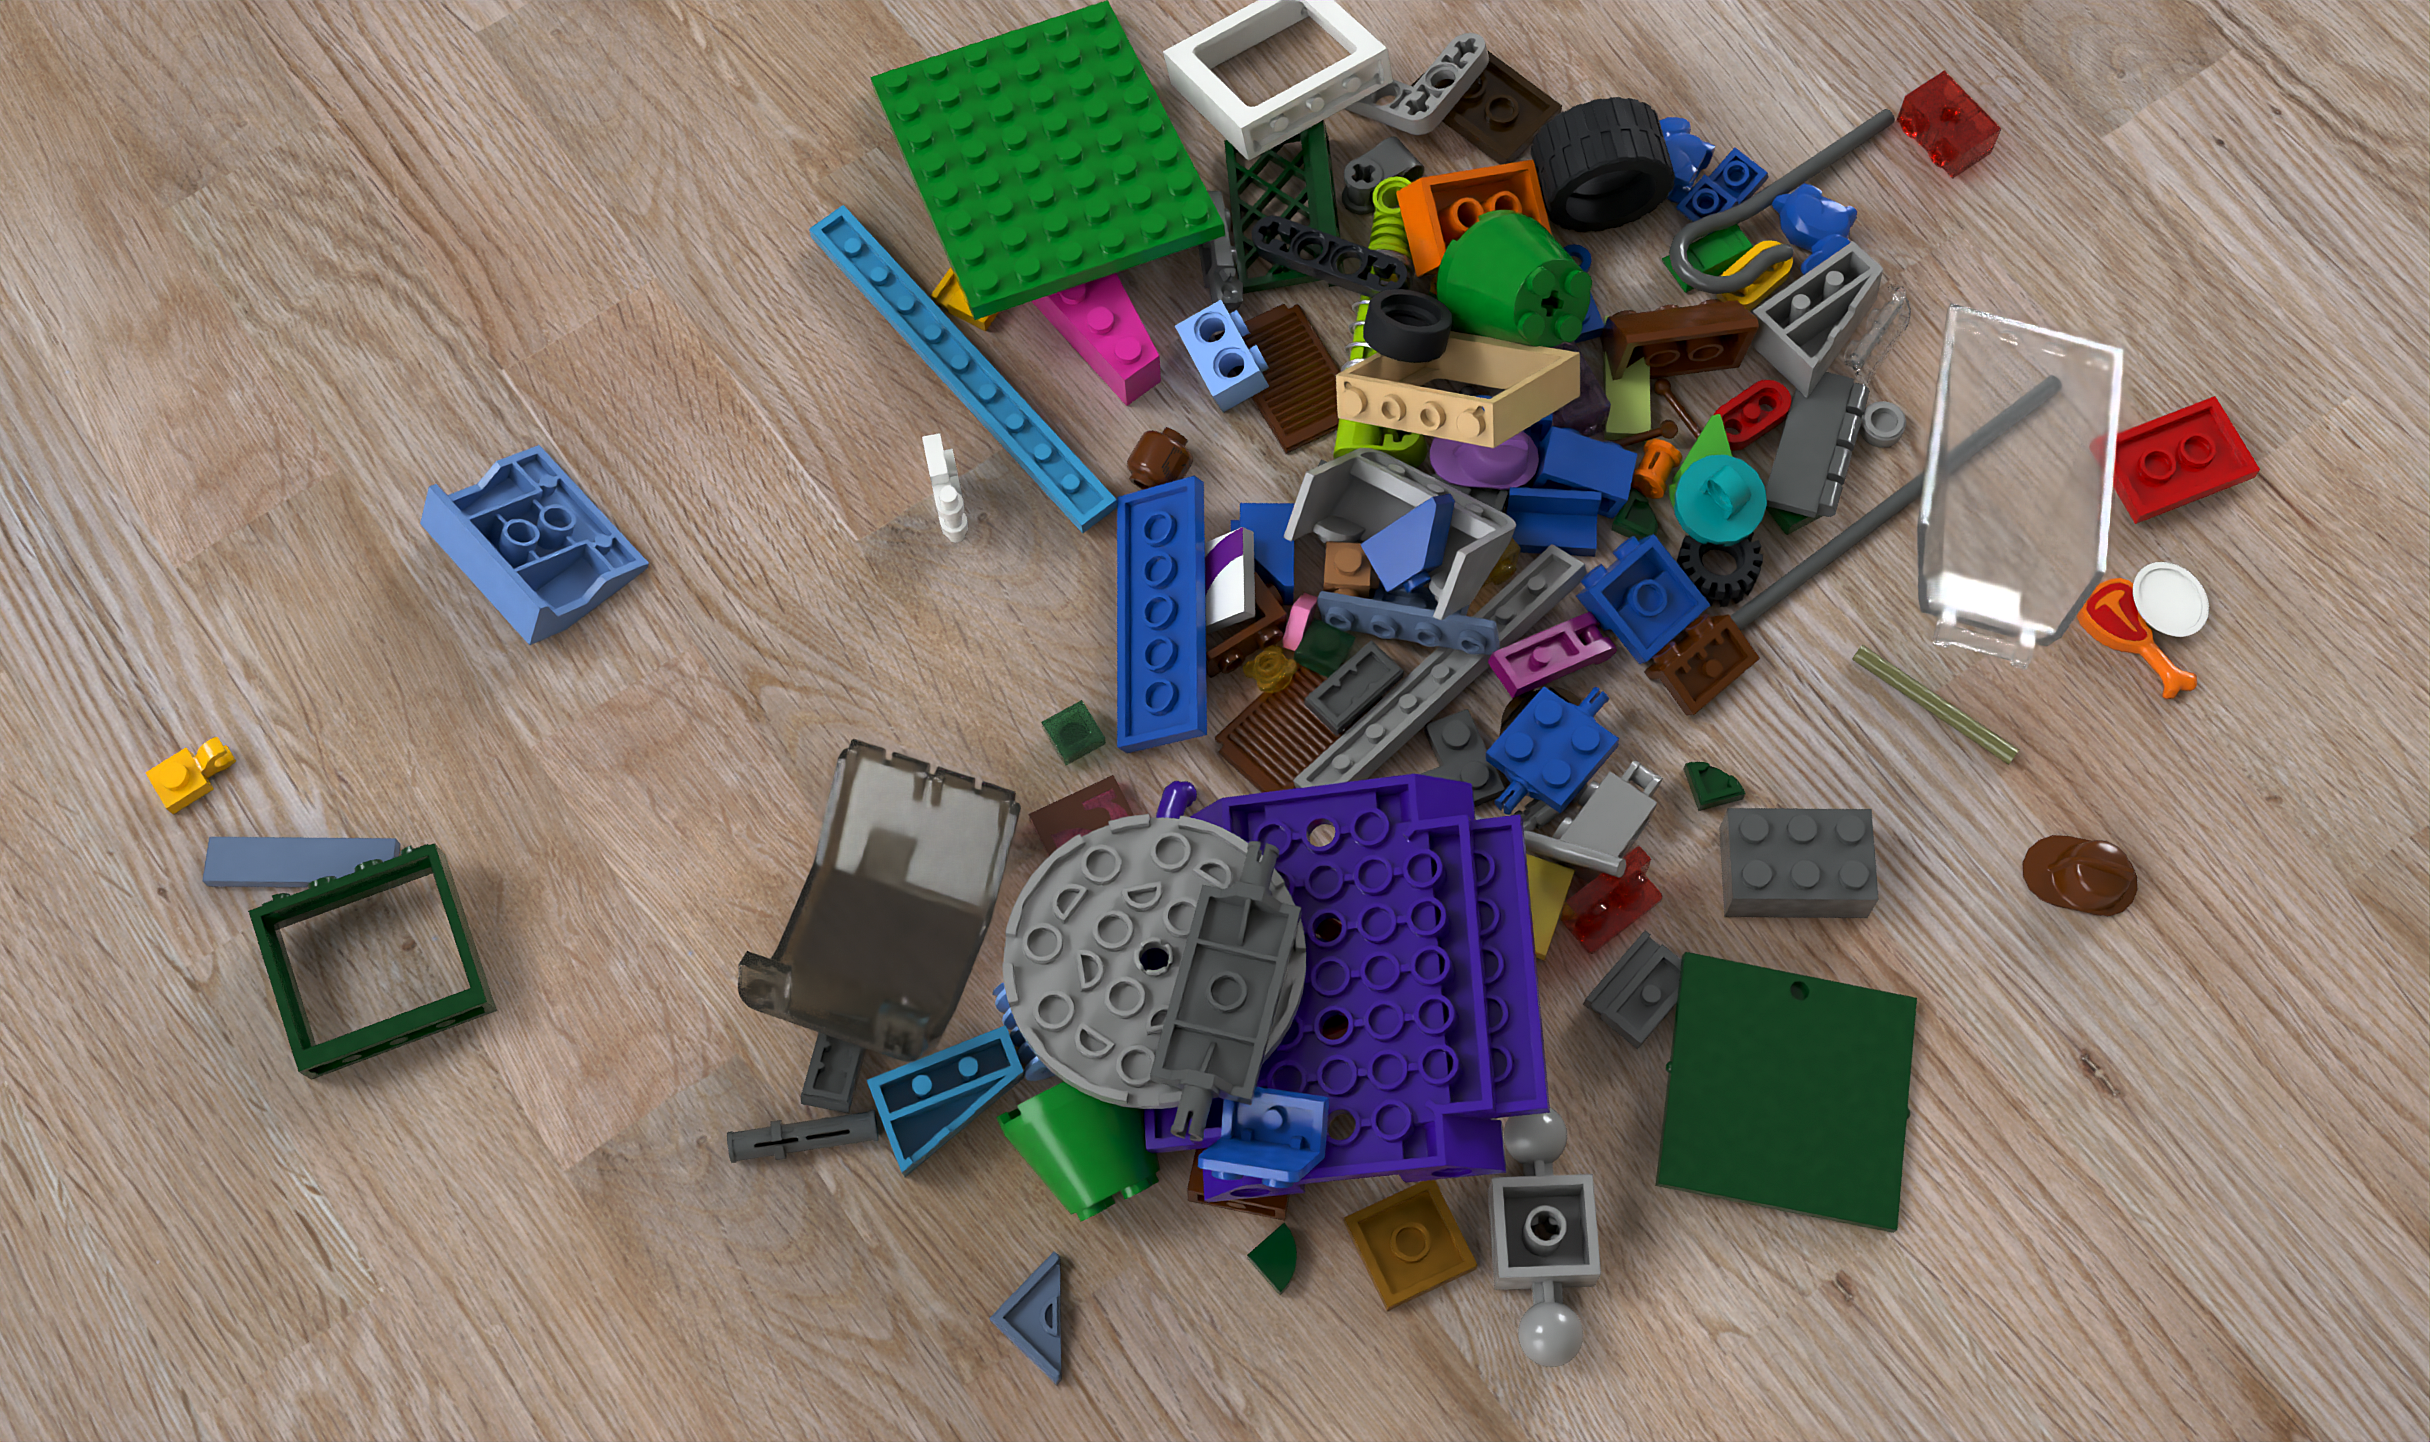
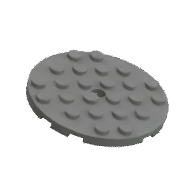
[1002,814,1306,1109]

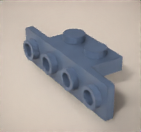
[1317,580,1500,655]

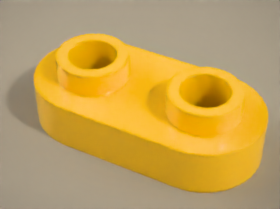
[1716,241,1793,311]

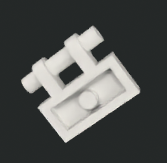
[922,433,968,543]

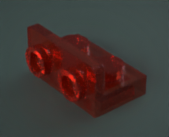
[1560,845,1663,954]

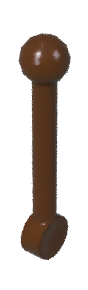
[1654,378,1702,440]
[1611,420,1678,447]

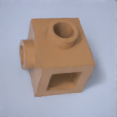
[1323,541,1379,599]

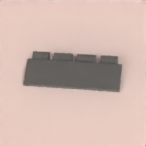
[1766,372,1870,518]

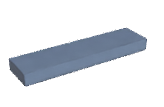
[202,837,400,888]

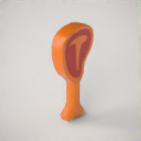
[2076,578,2197,699]

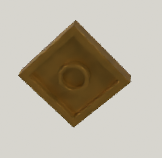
[1343,1180,1478,1311]

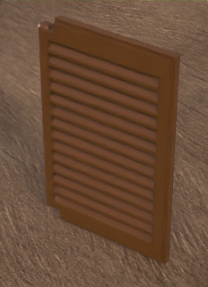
[1215,304,1341,454]
[1215,646,1383,793]

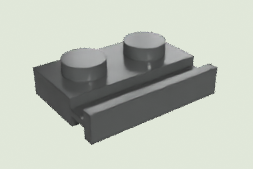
[1583,930,1682,1049]

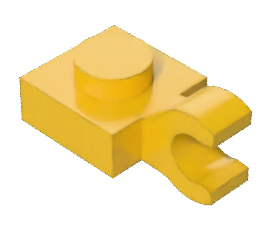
[145,737,236,814]

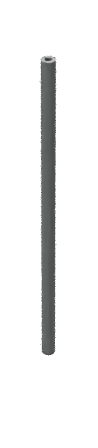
[1730,377,2061,631]

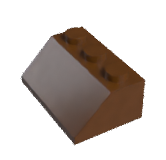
[1600,299,1759,380]

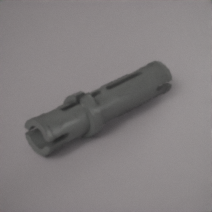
[727,1110,879,1163]

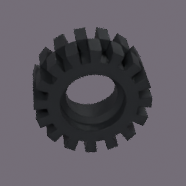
[1677,532,1763,607]

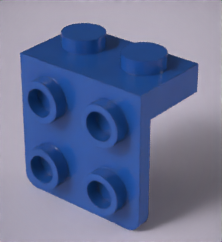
[1198,1087,1329,1188]

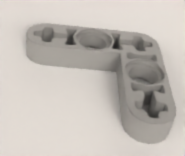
[1344,33,1489,135]

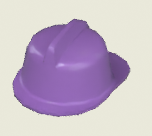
[1429,431,1539,490]

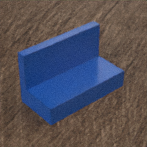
[1504,487,1601,557]

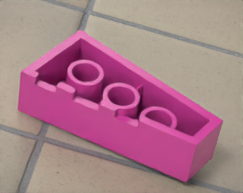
[1032,273,1161,406]

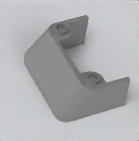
[1283,448,1516,620]

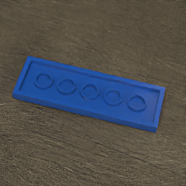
[1117,475,1207,753]

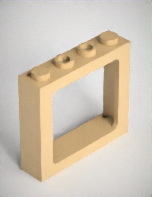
[1336,331,1580,448]

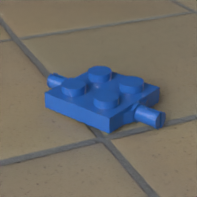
[1486,686,1619,815]

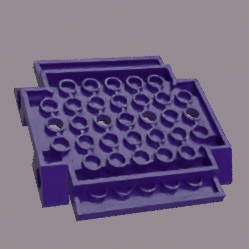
[1140,773,1550,1202]

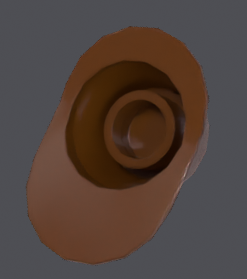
[2022,835,2138,917]

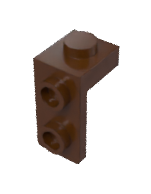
[1206,572,1287,678]

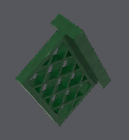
[1224,120,1345,294]

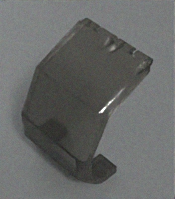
[738,738,1021,1062]

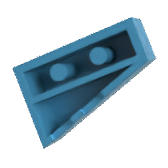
[867,1025,1024,1178]

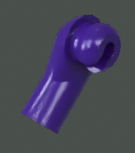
[1156,781,1197,819]

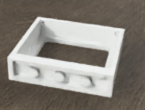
[1163,0,1393,161]

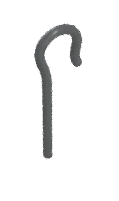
[1669,109,1895,294]

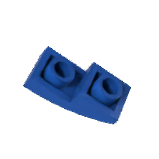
[1676,147,1769,234]

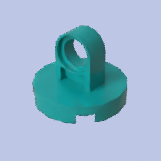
[1674,455,1767,546]

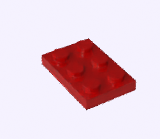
[2092,396,2260,524]

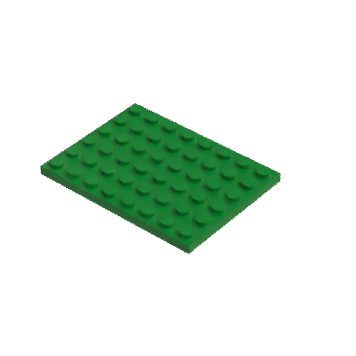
[870,0,1226,320]

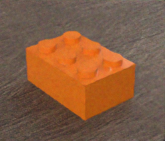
[1396,159,1552,277]

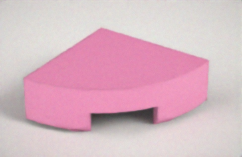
[1282,593,1318,652]

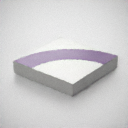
[1205,527,1255,635]

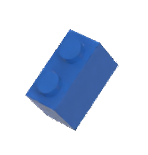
[1529,426,1637,519]

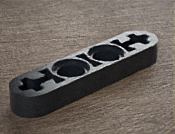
[1251,215,1410,298]

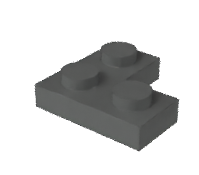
[1421,709,1505,807]

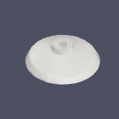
[2133,562,2209,637]

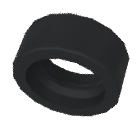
[1363,289,1452,363]

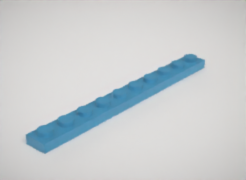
[809,205,1117,534]

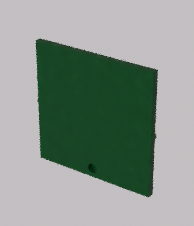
[1655,952,1917,1233]

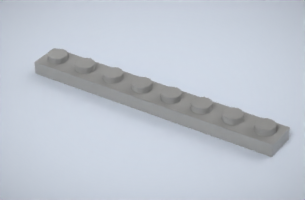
[1293,544,1587,788]

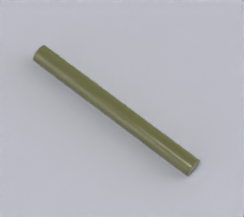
[1852,645,2019,765]

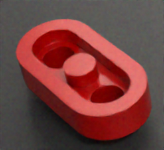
[1714,380,1791,451]

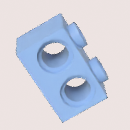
[1175,300,1269,412]

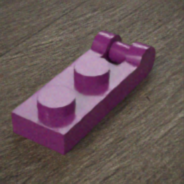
[1488,612,1617,699]

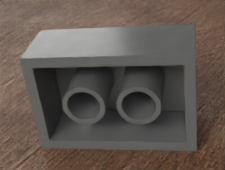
[1719,808,1879,918]

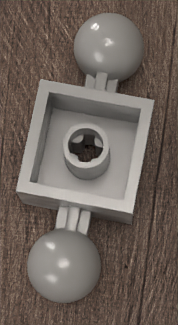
[1488,1107,1601,1367]

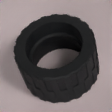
[1531,97,1675,232]

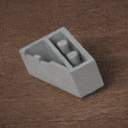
[1751,241,1883,398]

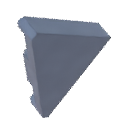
[989,1251,1062,1386]

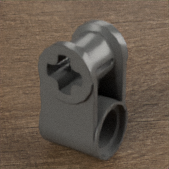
[1342,136,1425,215]

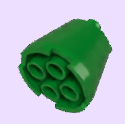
[1437,210,1592,347]
[996,1082,1161,1222]

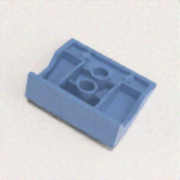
[420,445,649,645]

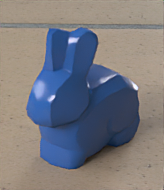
[1659,117,1715,203]
[1772,183,1857,275]

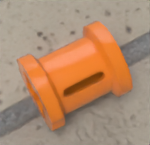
[1631,439,1683,499]

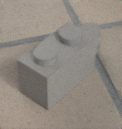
[1552,760,1663,891]

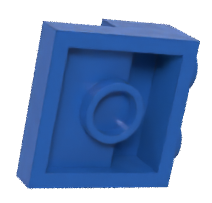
[1576,534,1710,664]

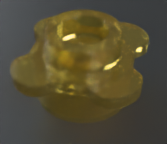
[1243,645,1297,693]

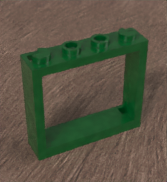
[248,843,497,1080]

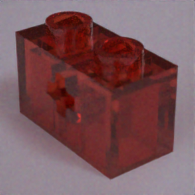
[1897,70,2001,179]

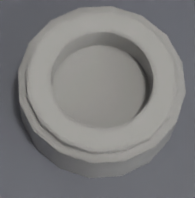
[1859,401,1906,448]

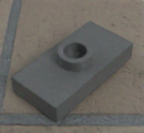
[1304,640,1404,736]
[801,1012,872,1113]

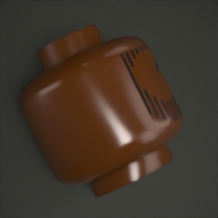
[1127,427,1193,490]

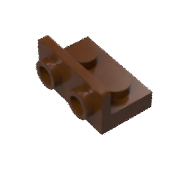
[1644,614,1760,715]

